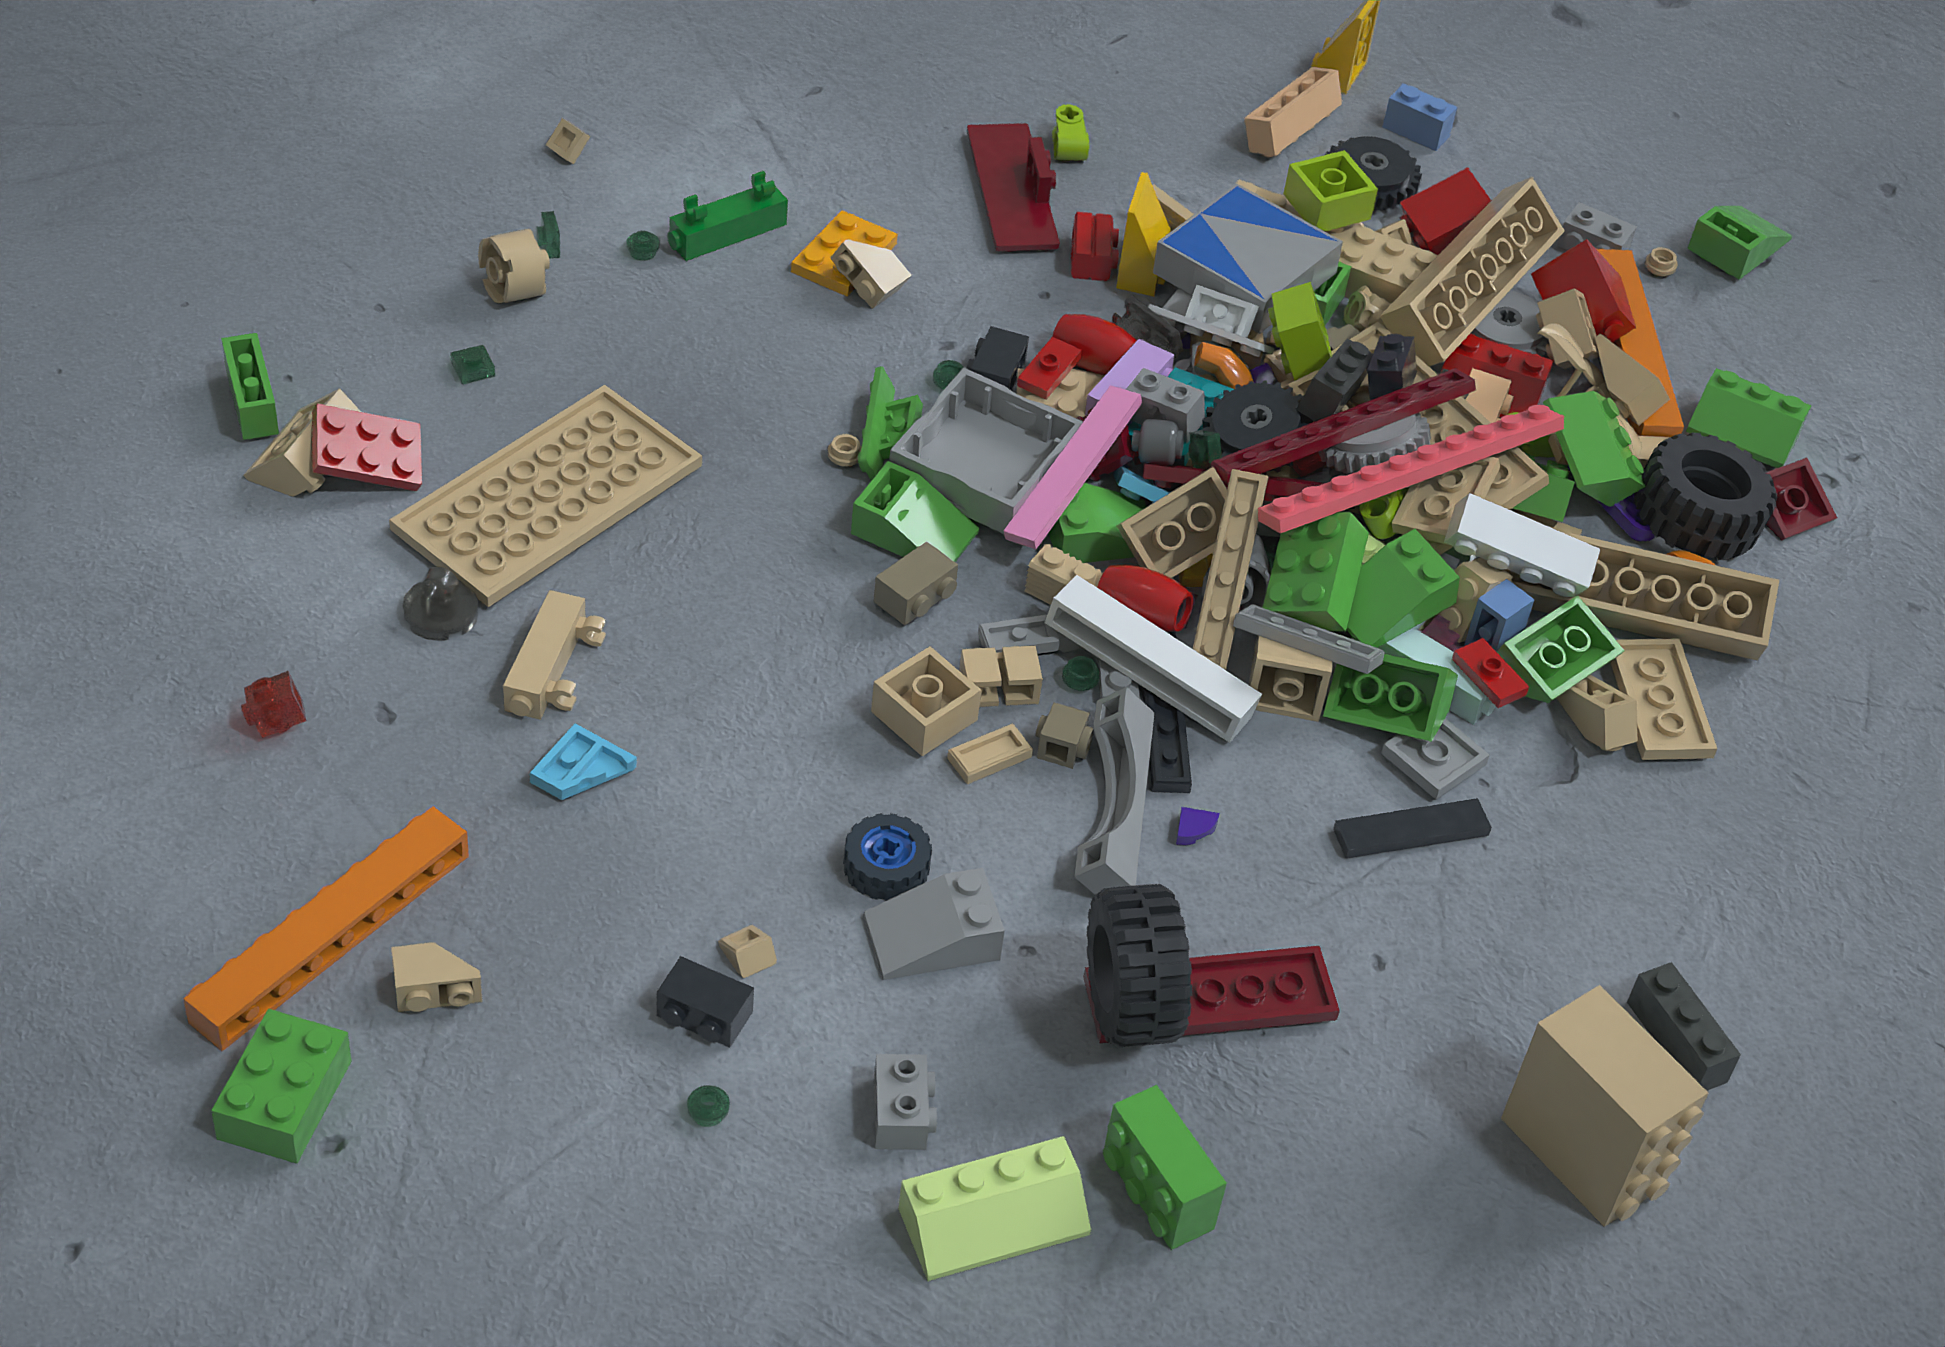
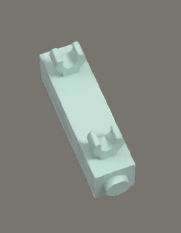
[1378,621,1496,725]

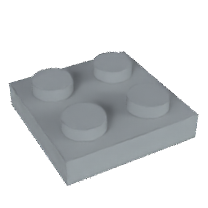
[1381,718,1490,800]

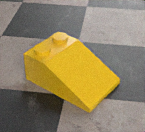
[1311,0,1380,94]
[1116,172,1171,297]

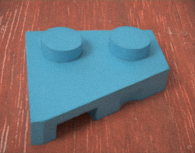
[1113,465,1174,503]
[530,724,637,800]

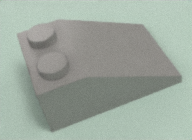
[864,868,1005,980]

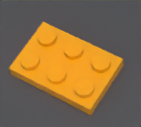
[791,210,898,297]

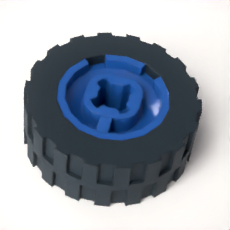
[843,813,932,901]

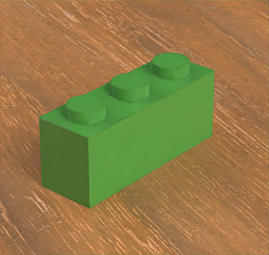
[221,333,279,440]

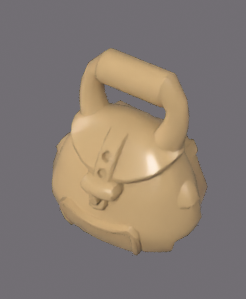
[1344,285,1391,333]

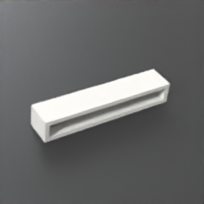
[1045,575,1262,743]

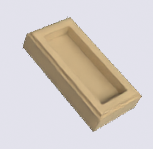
[947,723,1033,784]

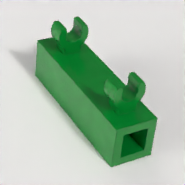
[667,171,788,261]

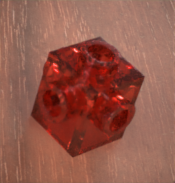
[241,671,307,738]

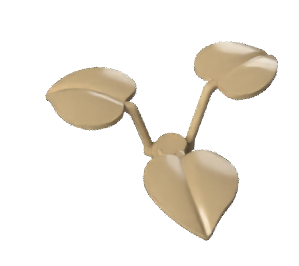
[1538,323,1642,459]

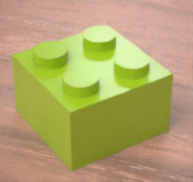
[1283,150,1378,231]
[1268,282,1332,381]

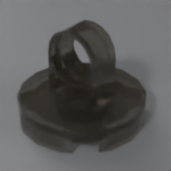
[402,567,479,641]

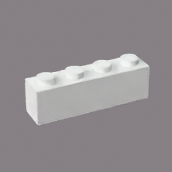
[1444,493,1600,597]

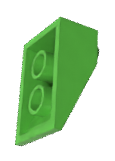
[1048,483,1147,563]
[1346,529,1460,648]

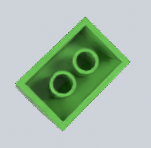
[1686,368,1812,468]
[1543,391,1646,507]
[1497,595,1625,703]
[1323,654,1458,742]

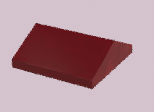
[1766,457,1837,541]

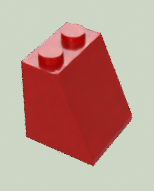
[1399,167,1492,255]
[1531,239,1636,342]

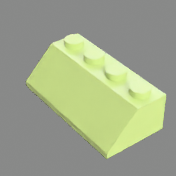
[898,1136,1091,1281]

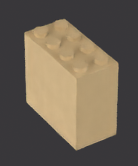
[1501,985,1708,1227]

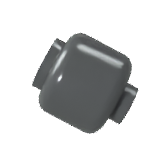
[1132,419,1184,467]

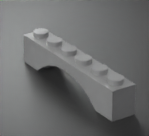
[1074,687,1154,894]

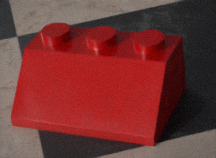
[1441,334,1553,419]

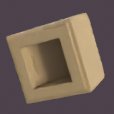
[718,925,777,978]

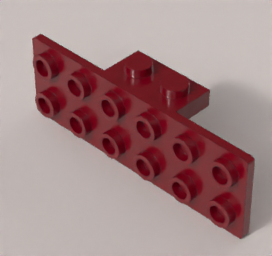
[967,123,1060,252]

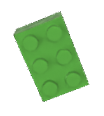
[1263,512,1369,631]
[211,1008,352,1164]
[1103,1085,1227,1250]

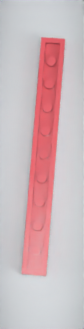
[1258,405,1564,533]

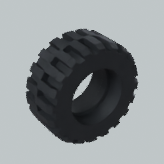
[1634,433,1777,560]
[1086,884,1192,1048]

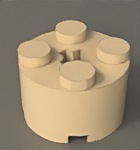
[478,229,550,303]

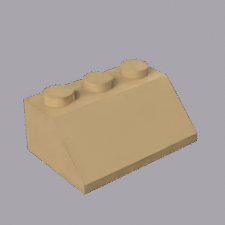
[243,388,361,497]

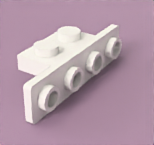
[1147,285,1275,357]

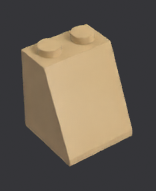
[1249,635,1332,722]

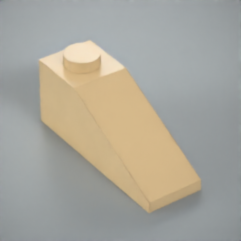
[1595,334,1670,425]
[1557,675,1638,751]

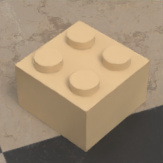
[871,646,982,756]

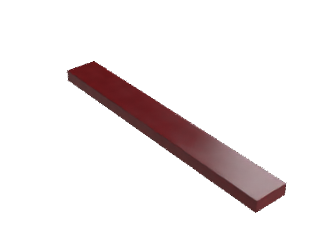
[1211,368,1476,485]

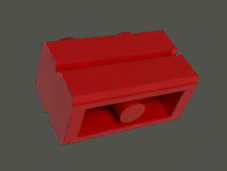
[1071,211,1119,281]

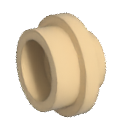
[1645,247,1678,277]
[828,434,862,466]

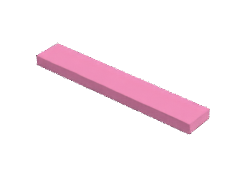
[1003,385,1142,549]

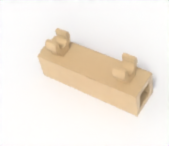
[503,590,606,720]

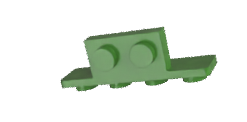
[858,366,923,481]

